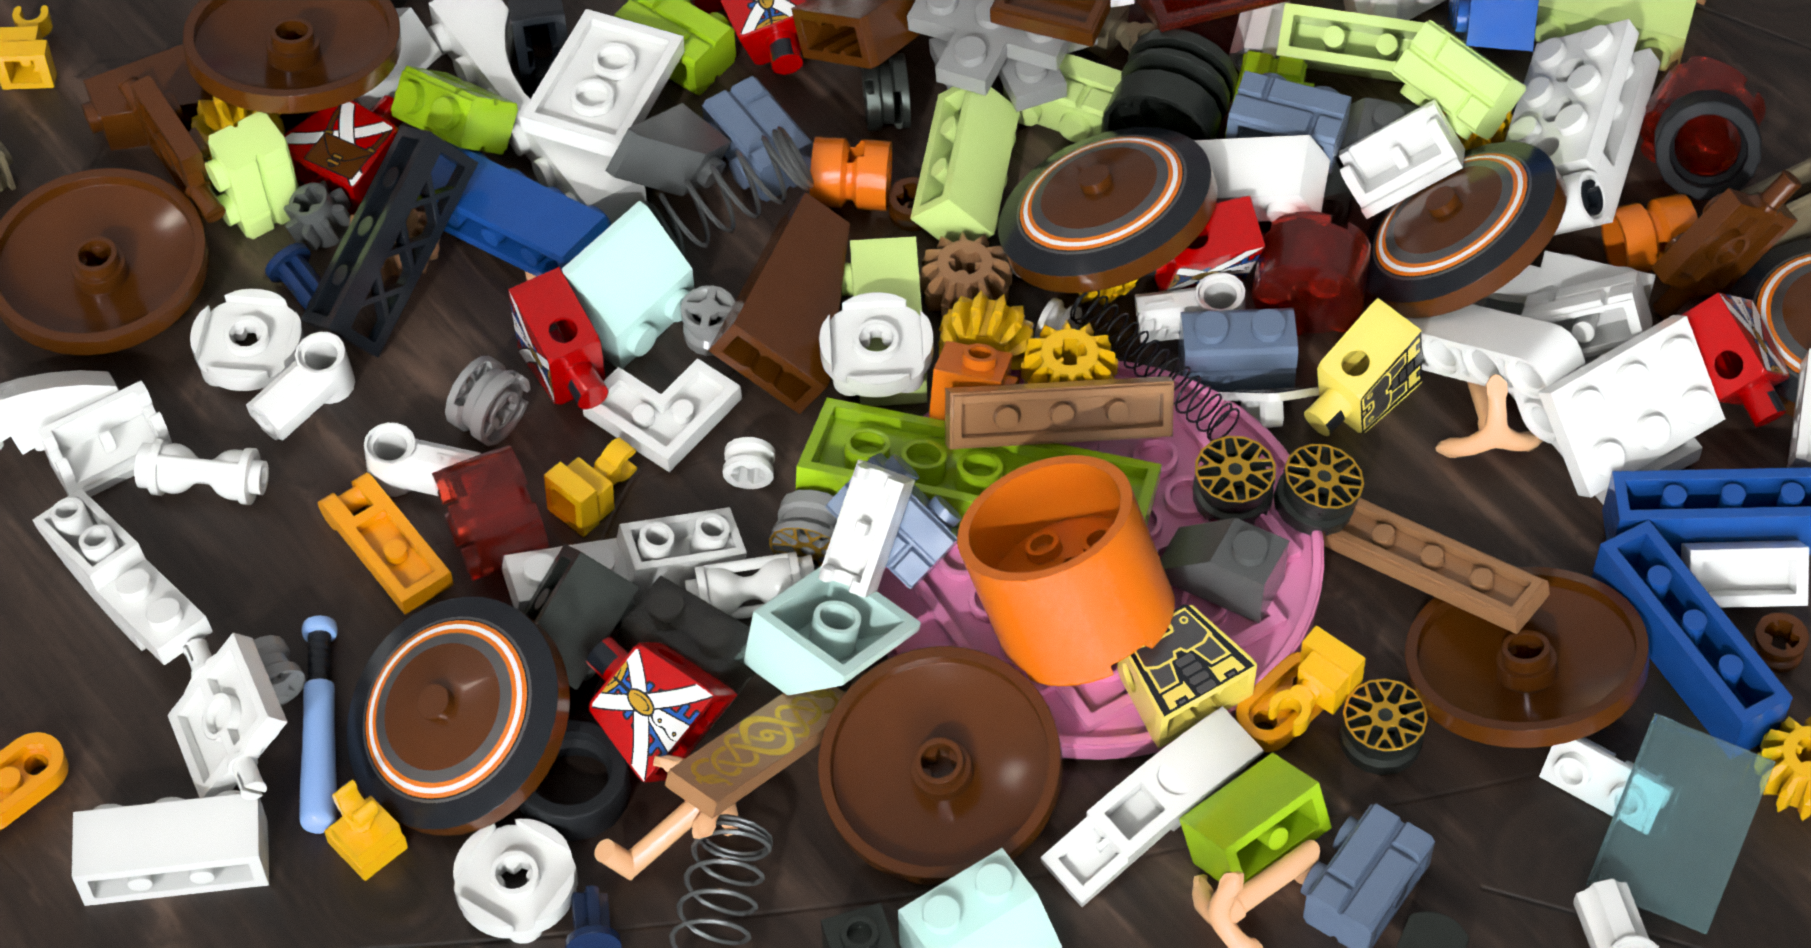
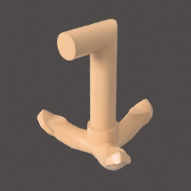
[1436,374,1543,458]
[594,755,738,880]
[1192,840,1320,948]

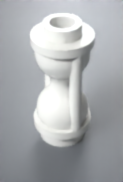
[134,438,269,505]
[685,551,814,625]

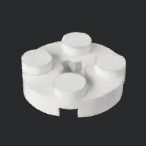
[190,289,305,391]
[819,292,934,397]
[453,819,578,944]

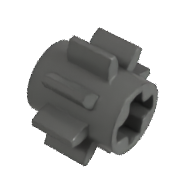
[284,180,352,250]

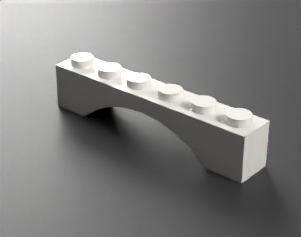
[427,0,647,224]

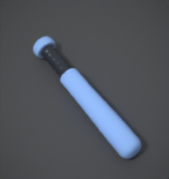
[299,615,338,834]

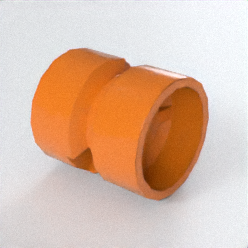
[810,136,893,211]
[1601,194,1698,273]

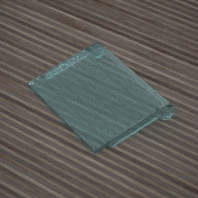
[1586,713,1775,935]

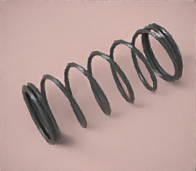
[644,126,814,256]
[669,814,773,948]

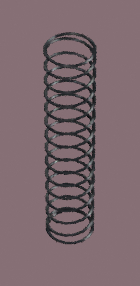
[1070,290,1240,441]

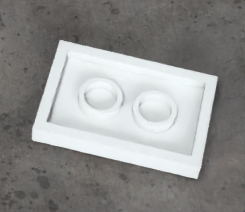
[520,9,685,158]
[1538,315,1725,498]

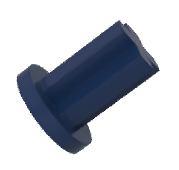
[265,243,321,310]
[565,885,622,948]

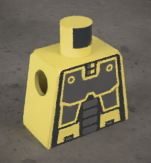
[1304,298,1422,436]
[1117,605,1257,748]

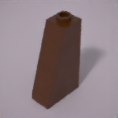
[791,0,920,69]
[81,44,308,151]
[708,192,850,414]

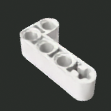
[1406,304,1586,444]

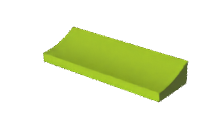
[795,397,1162,527]

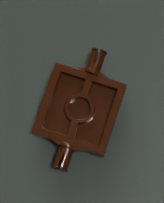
[118,74,226,223]
[1651,170,1802,319]

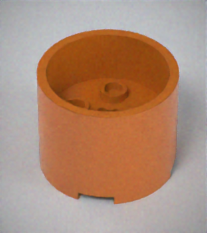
[957,455,1175,686]

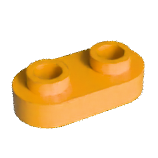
[1235,652,1324,752]
[0,732,69,830]

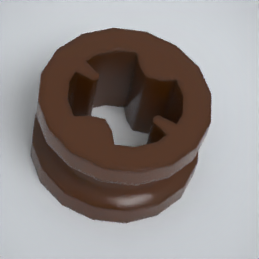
[888,177,923,232]
[1751,612,1809,673]

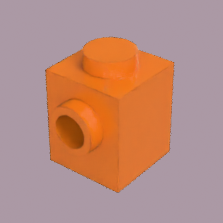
[929,341,1019,421]

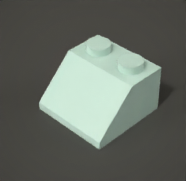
[562,201,695,369]
[743,566,921,696]
[898,848,1062,948]

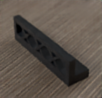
[301,125,478,358]

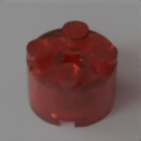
[1640,56,1766,175]
[1252,211,1371,337]
[431,445,549,581]

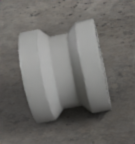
[681,285,735,356]
[253,635,306,706]

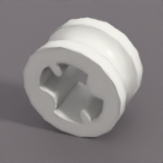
[1034,298,1082,338]
[723,437,775,489]

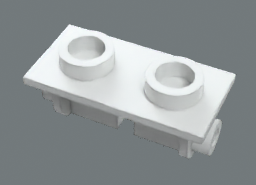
[1539,737,1674,835]

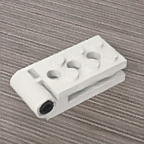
[1505,19,1660,236]

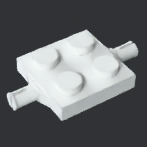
[167,633,287,801]

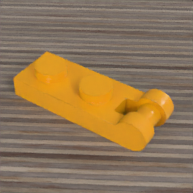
[317,472,454,615]

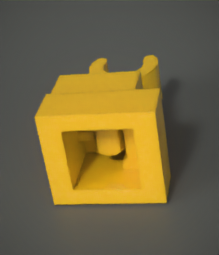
[0,5,57,90]
[544,437,637,537]
[1268,625,1366,737]
[324,779,408,881]

